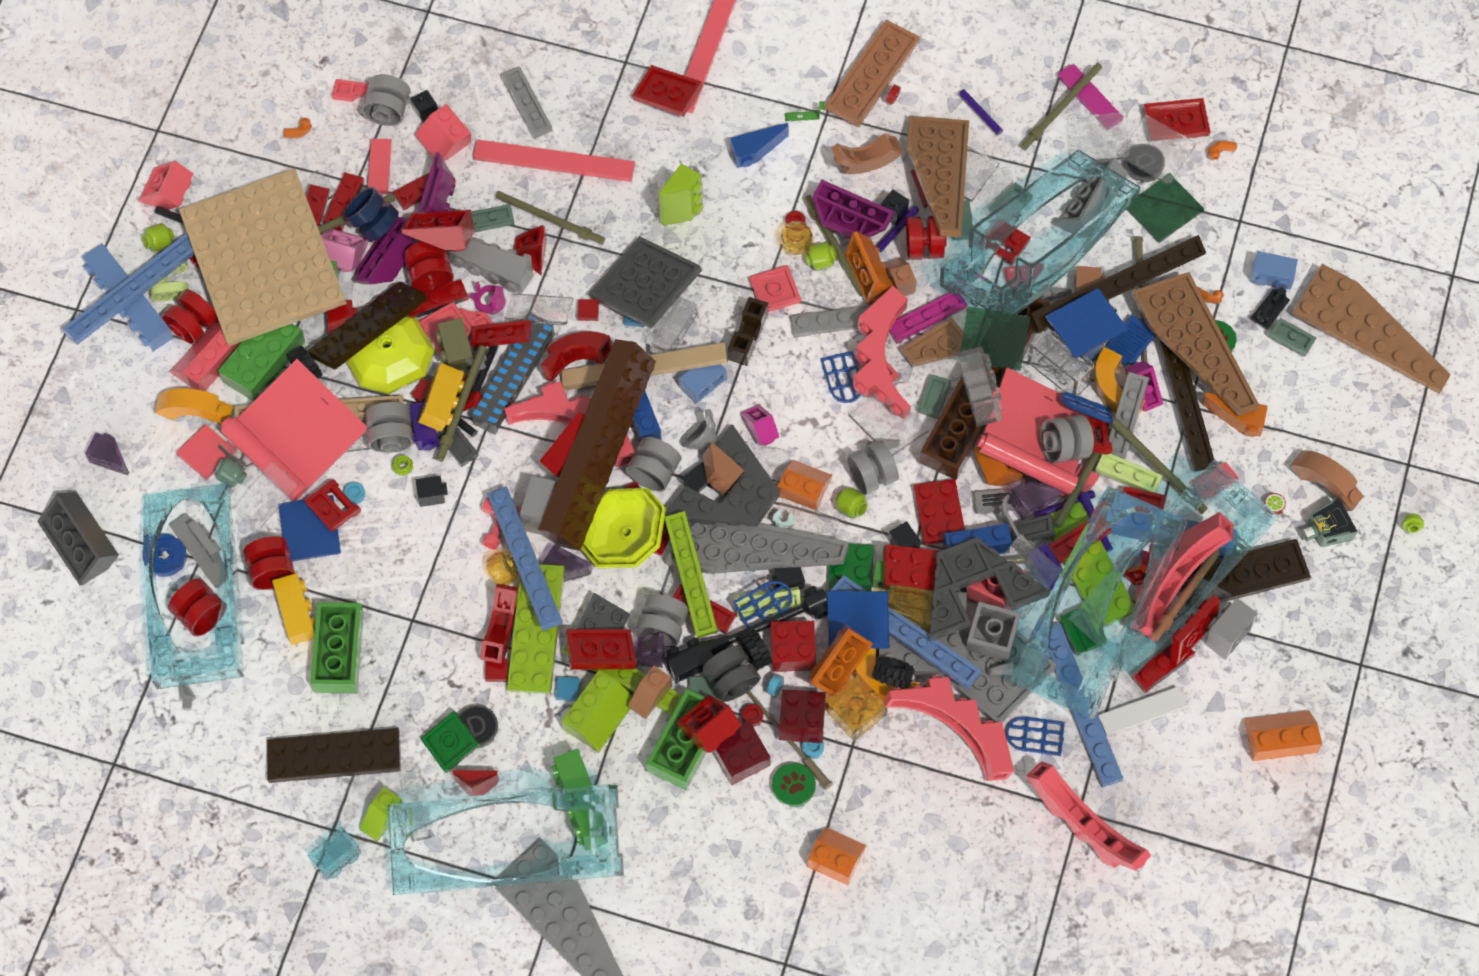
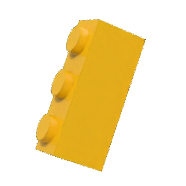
[418,363,465,432]
[272,573,316,646]

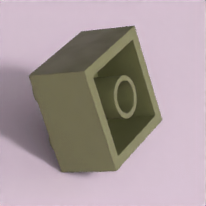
[435,318,473,371]

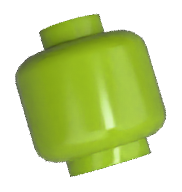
[142,223,174,252]
[806,241,837,271]
[836,487,868,518]

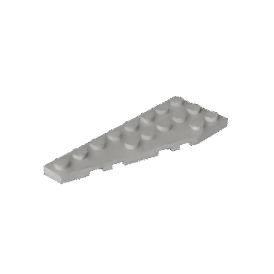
[666,522,849,574]
[492,839,623,976]

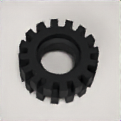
[287,345,323,379]
[738,628,772,671]
[872,656,915,689]

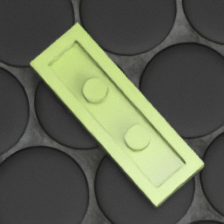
[1095,453,1163,493]
[735,587,801,618]

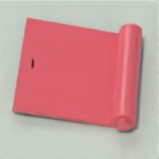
[221,359,369,502]
[976,367,1092,495]

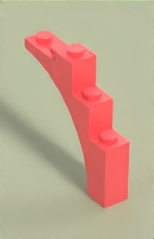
[853,286,911,420]
[504,381,635,467]
[1135,512,1234,641]
[883,676,1014,781]
[1026,761,1151,871]

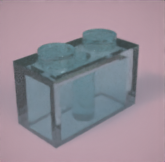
[307,827,362,881]

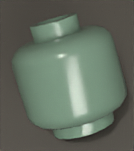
[214,456,247,487]

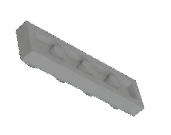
[502,66,553,138]
[791,305,871,338]
[1109,372,1150,459]

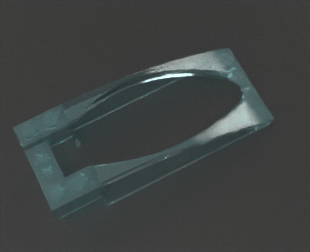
[940,149,1141,326]
[1068,460,1280,678]
[143,483,245,689]
[1010,486,1189,720]
[388,784,624,896]

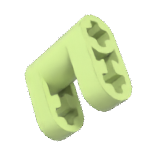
[148,258,189,302]

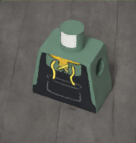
[1301,497,1358,547]

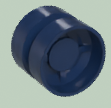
[343,187,399,242]

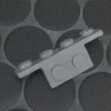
[170,514,233,588]

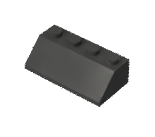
[37,492,119,586]

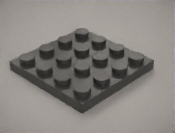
[588,236,702,329]

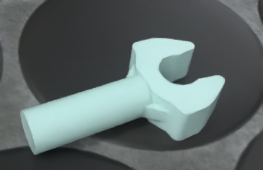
[772,509,794,529]

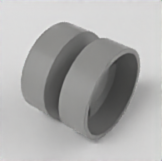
[361,74,411,126]
[366,402,413,453]
[1040,415,1094,464]
[626,437,682,492]
[846,440,899,495]
[635,594,689,647]

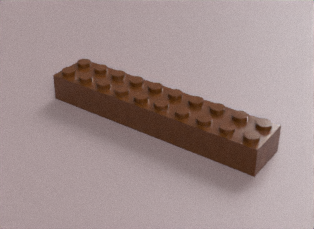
[919,286,1049,480]
[538,339,656,551]

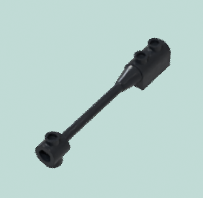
[664,586,828,684]

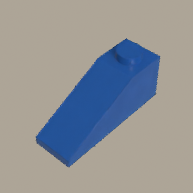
[730,122,789,168]

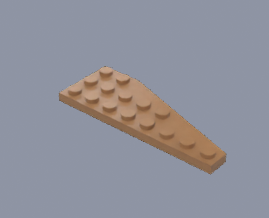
[906,115,969,237]
[1292,263,1451,394]
[1132,272,1260,416]

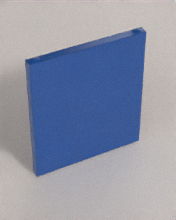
[1046,288,1128,359]
[279,495,341,562]
[827,591,890,649]

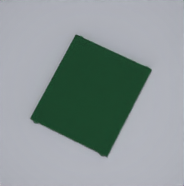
[1124,173,1205,243]
[958,306,1030,371]

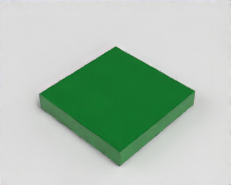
[420,711,480,773]

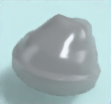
[682,409,718,450]

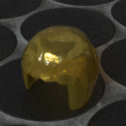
[780,221,814,255]
[486,551,519,585]

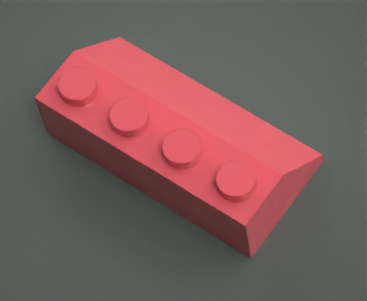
[170,320,241,391]

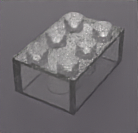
[1027,327,1095,396]
[958,346,1004,427]

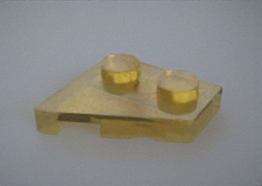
[888,584,933,629]

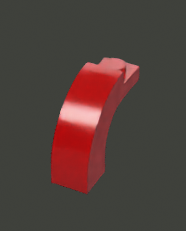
[541,331,613,381]
[480,583,518,664]

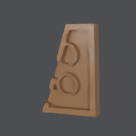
[901,317,976,367]

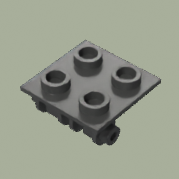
[576,593,630,629]

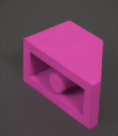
[1125,360,1163,412]
[740,404,780,445]

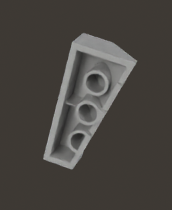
[1051,158,1128,237]
[449,236,534,295]

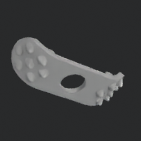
[997,494,1036,552]

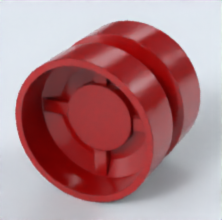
[906,216,947,260]
[403,241,454,292]
[162,289,218,345]
[243,536,295,590]
[168,578,227,637]

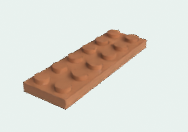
[825,19,920,127]

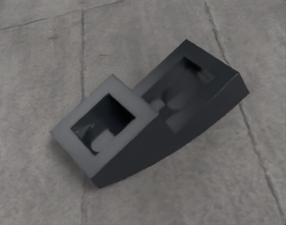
[410,90,438,123]
[681,462,709,492]

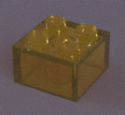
[825,675,888,741]

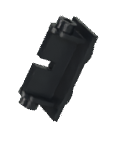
[1250,287,1290,330]

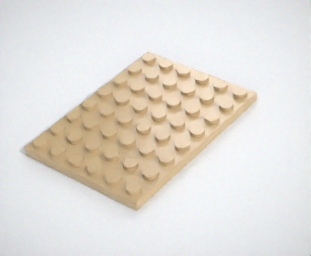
[179,168,347,346]

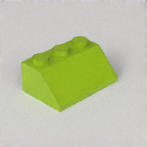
[658,163,704,226]
[561,670,633,753]

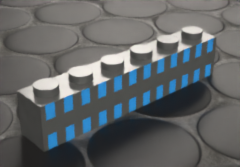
[471,316,555,434]

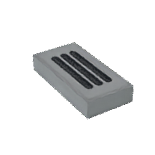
[974,488,1019,514]

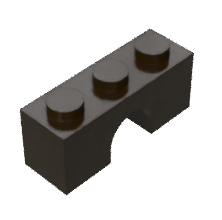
[728,297,768,366]

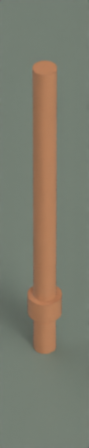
[1151,549,1220,641]

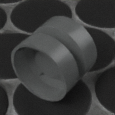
[702,645,761,702]

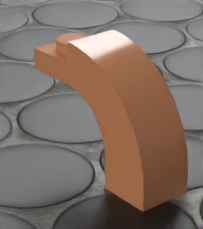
[831,133,903,174]
[1290,450,1364,512]

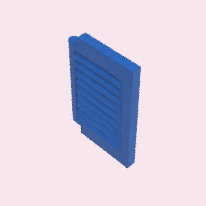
[1106,314,1156,366]

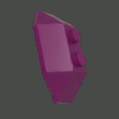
[418,152,456,212]
[812,179,895,239]
[355,217,414,284]

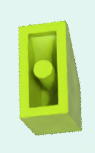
[359,787,404,842]

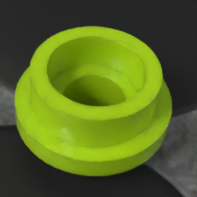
[392,455,413,476]
[1402,513,1424,533]

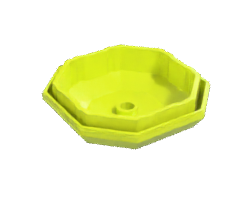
[346,315,435,395]
[581,488,666,569]

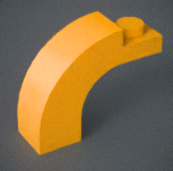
[1094,347,1145,415]
[154,388,233,425]
[854,648,920,703]

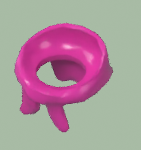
[470,281,506,315]

